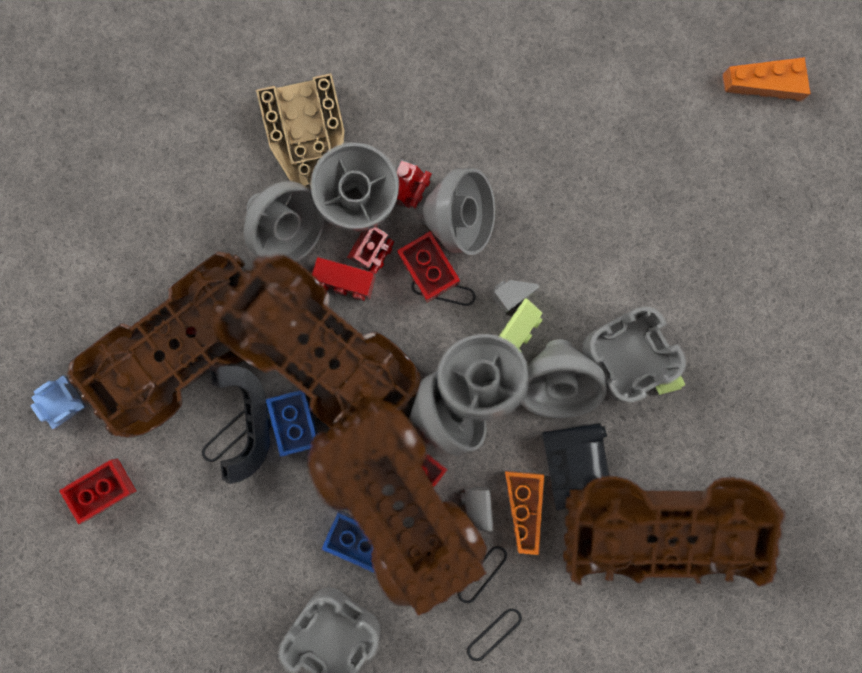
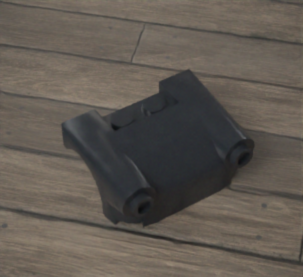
[542,423,610,511]

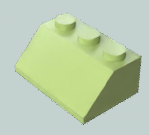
[499,298,543,352]

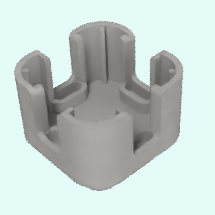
[582,307,686,402]
[279,587,380,673]

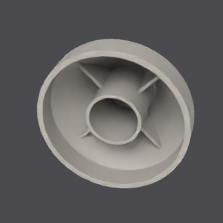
[311,143,398,232]
[418,168,495,255]
[244,181,325,262]
[438,334,528,421]
[521,339,606,418]
[407,371,486,456]

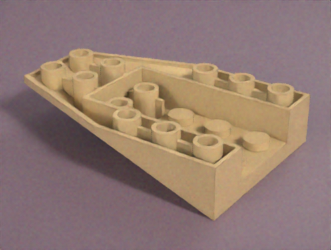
[256,73,345,190]

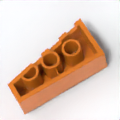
[723,57,810,101]
[505,471,544,555]

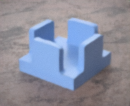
[30,375,87,429]

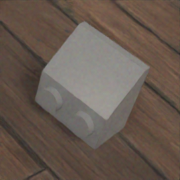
[492,280,540,314]
[461,487,492,531]

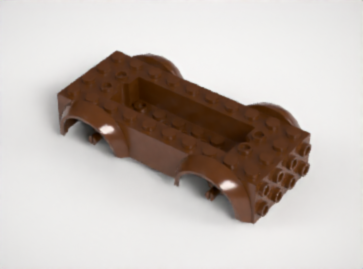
[67,251,250,438]
[212,254,421,428]
[308,400,488,617]
[563,476,785,587]

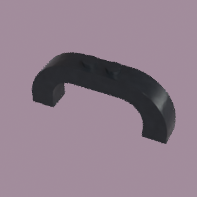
[210,364,271,484]

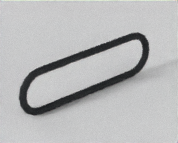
[411,281,476,306]
[202,410,247,462]
[458,546,507,603]
[467,608,522,661]

